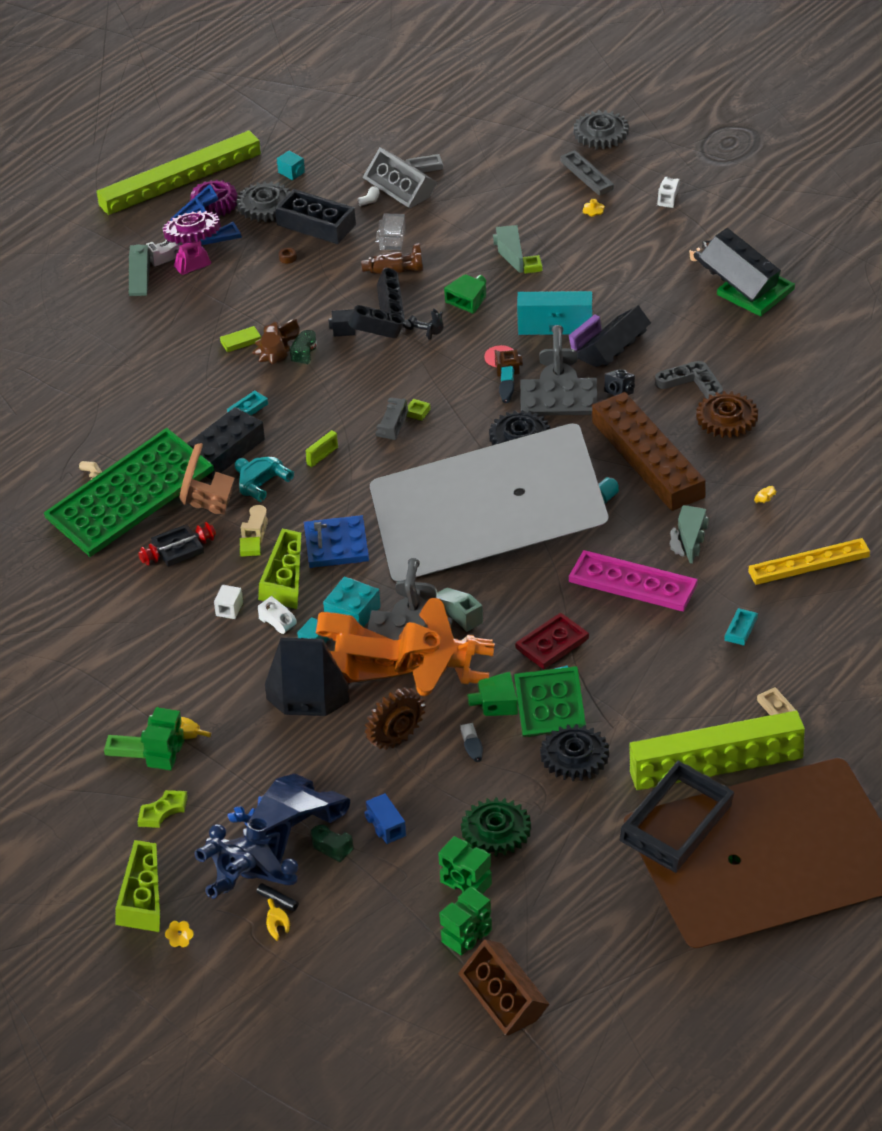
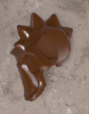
[253,319,300,364]

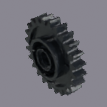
[489,410,550,446]
[540,724,609,781]

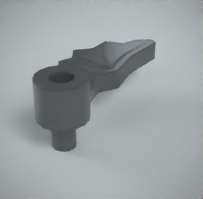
[314,522,327,549]

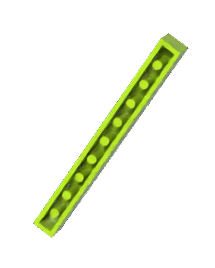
[97,131,261,215]

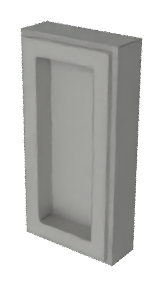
[405,154,443,172]

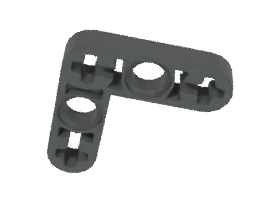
[655,361,723,399]

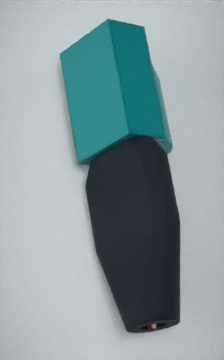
[499,366,514,403]

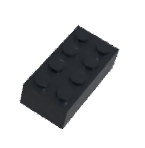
[275,189,356,244]
[187,407,265,480]

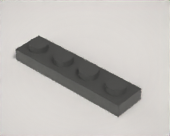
[560,150,614,196]

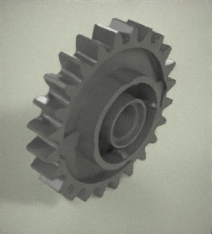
[574,110,629,149]
[237,181,291,222]

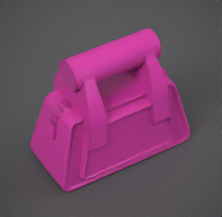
[174,240,211,275]

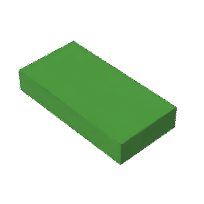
[104,735,145,758]

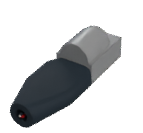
[460,723,483,762]

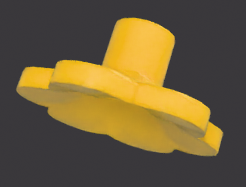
[583,199,605,217]
[165,921,194,947]

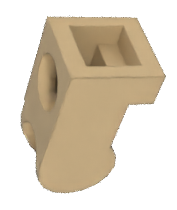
[241,505,268,542]

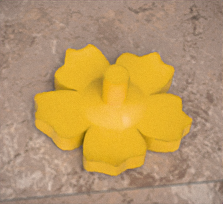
[754,486,777,503]

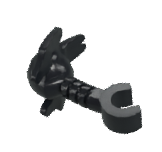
[403,309,444,340]

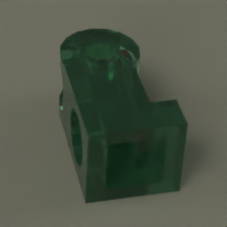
[290,330,317,365]
[311,825,354,863]

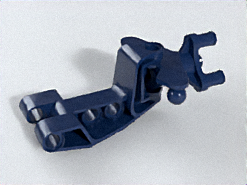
[195,773,351,899]

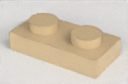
[757,687,799,715]

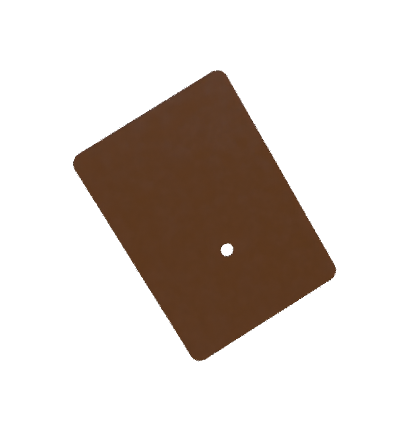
[624,758,882,948]

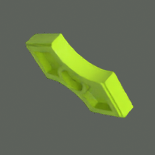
[138,790,188,828]

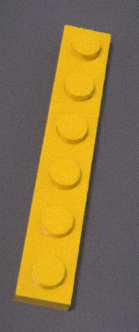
[748,538,870,585]

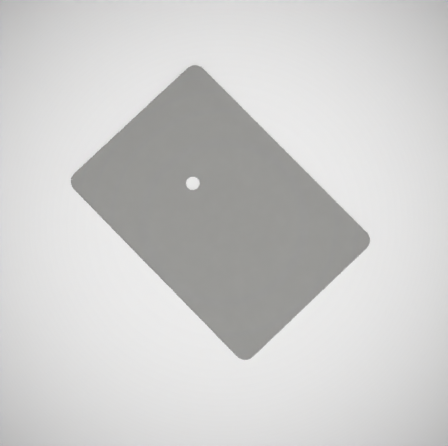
[370,424,609,582]

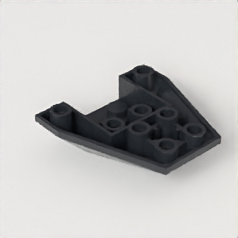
[265,638,350,716]

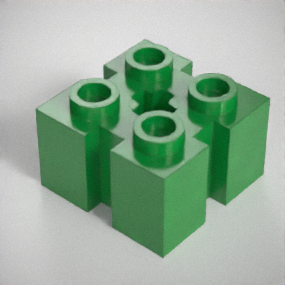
[141,707,184,771]
[438,836,492,895]
[439,886,492,956]

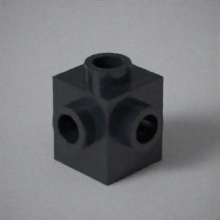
[604,369,635,396]

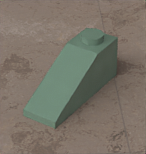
[493,225,523,273]
[129,244,150,296]

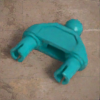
[234,457,294,502]

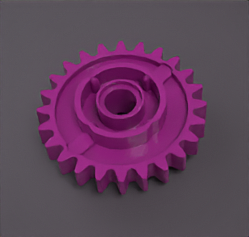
[163,211,221,244]

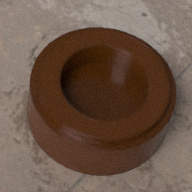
[279,247,297,264]

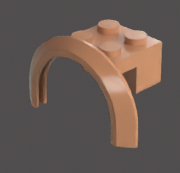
[180,443,234,514]

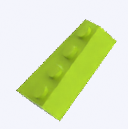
[258,528,301,609]
[115,840,160,932]

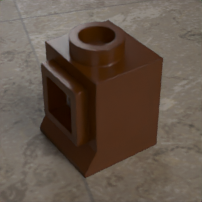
[495,349,523,377]

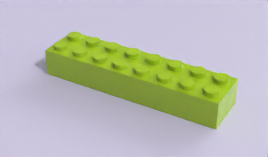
[630,710,805,791]

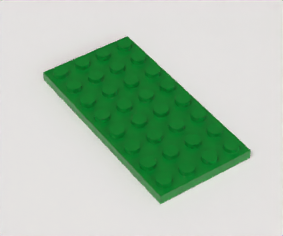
[44,428,214,557]

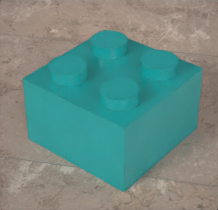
[323,576,381,627]

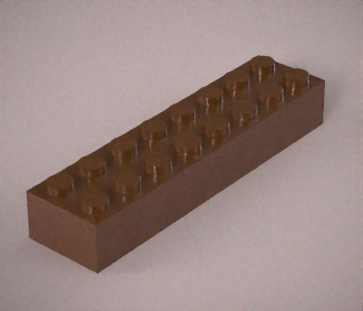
[592,392,706,511]

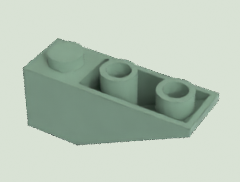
[678,505,709,564]
[436,588,483,632]

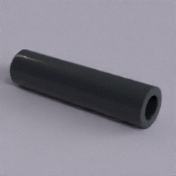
[257,883,299,912]

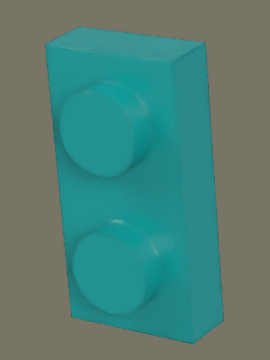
[227,390,268,416]

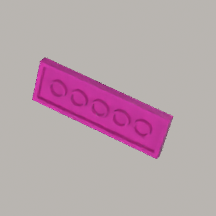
[569,550,698,612]

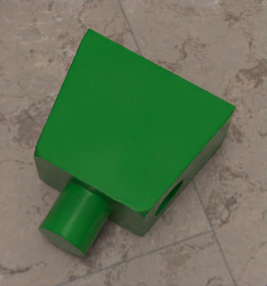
[444,275,486,314]
[467,672,518,716]

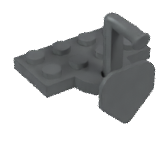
[521,325,597,416]
[368,558,453,640]

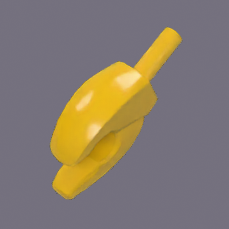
[180,717,211,739]
[266,898,290,941]

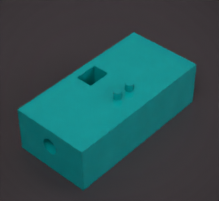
[517,291,593,335]

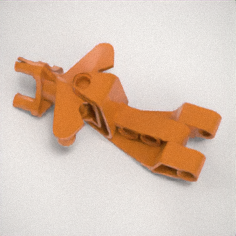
[316,598,494,696]

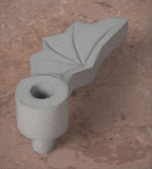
[669,528,685,557]

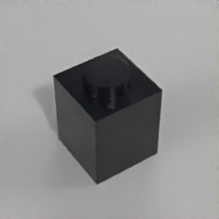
[328,309,356,337]

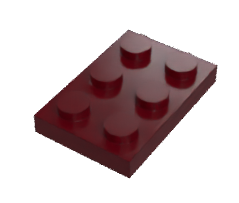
[515,612,589,670]

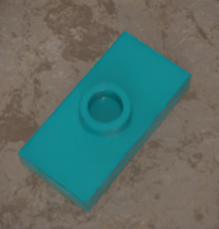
[725,608,758,645]

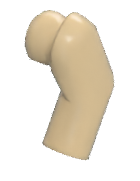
[79,461,102,480]

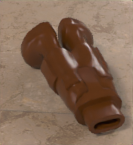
[361,243,423,274]

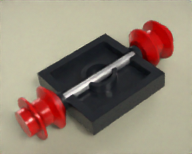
[138,522,216,567]

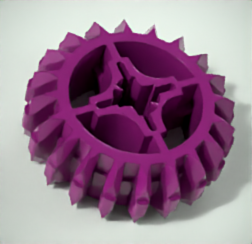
[190,179,238,216]

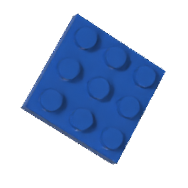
[304,515,369,568]

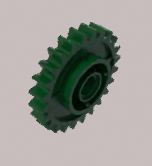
[461,797,532,857]

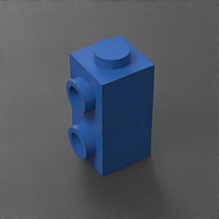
[365,793,406,844]

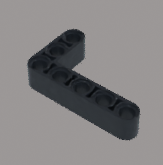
[348,268,405,338]

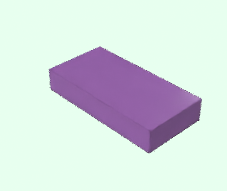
[569,314,602,351]

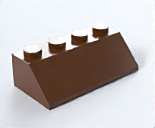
[458,939,550,1035]

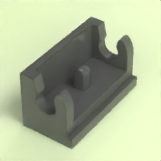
[376,397,408,440]

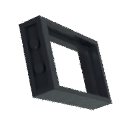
[619,761,734,873]

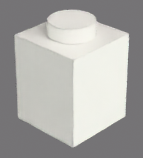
[214,585,243,619]

